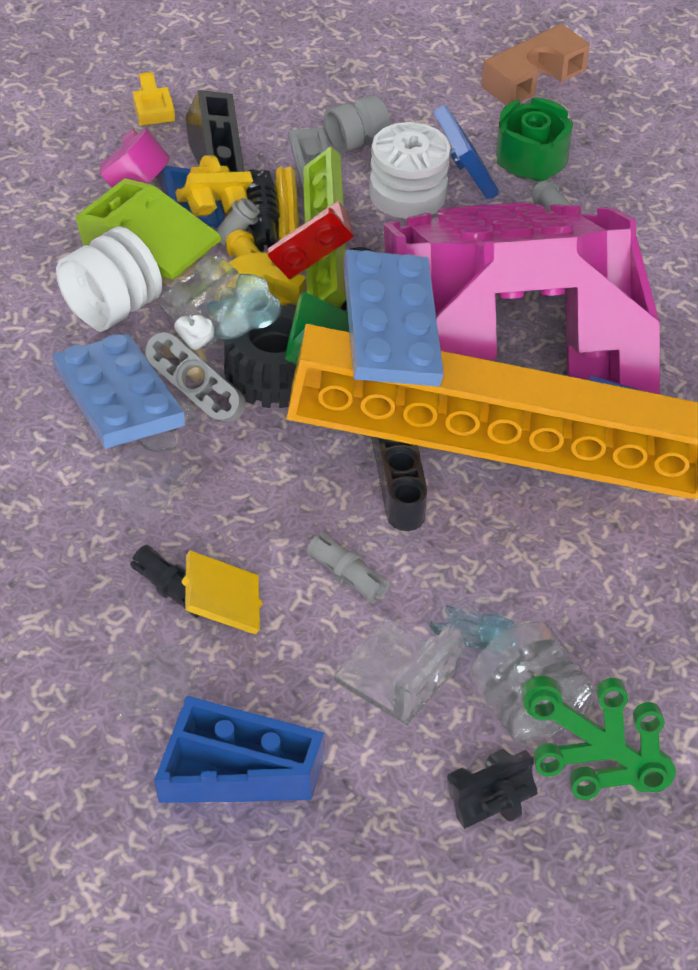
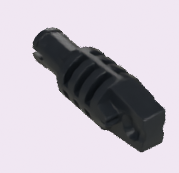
[246,169,280,253]

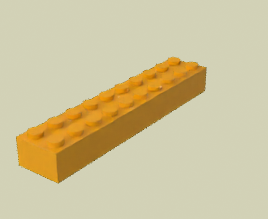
[286,324,698,499]

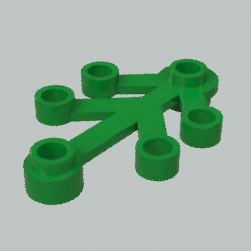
[522,676,676,800]

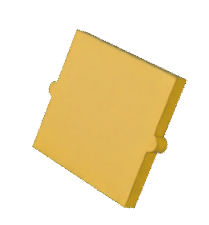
[182,550,263,635]

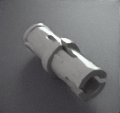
[307,532,390,604]

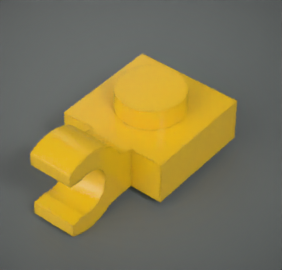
[132,72,175,126]

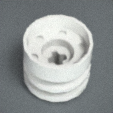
[369,122,451,219]
[56,226,162,332]

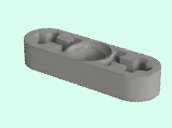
[145,332,245,423]

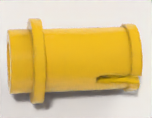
[225,229,260,258]

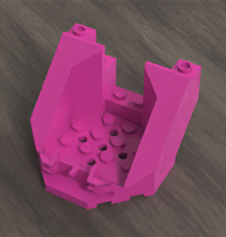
[384,202,660,395]

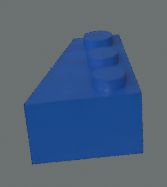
[154,695,326,803]

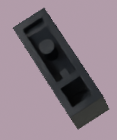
[185,90,244,172]

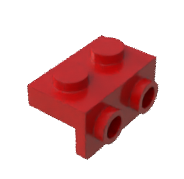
[267,201,354,280]

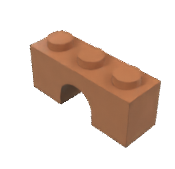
[481,23,590,105]

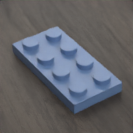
[343,249,444,387]
[52,333,185,449]

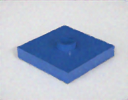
[433,105,499,199]

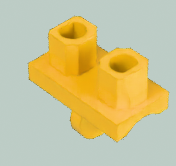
[175,155,253,217]

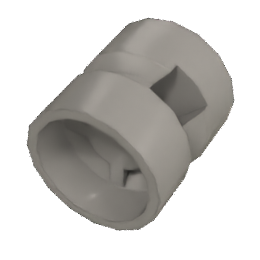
[324,94,391,154]

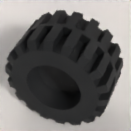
[224,302,296,408]

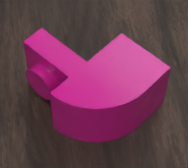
[100,128,170,188]

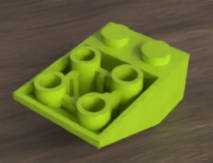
[75,178,222,280]

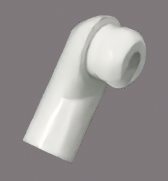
[174,315,215,350]

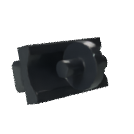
[447,749,538,829]

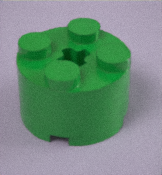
[496,98,573,181]

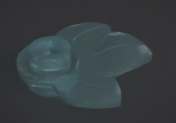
[207,274,281,339]
[429,605,518,652]

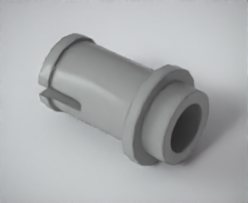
[532,180,573,211]
[214,198,260,246]

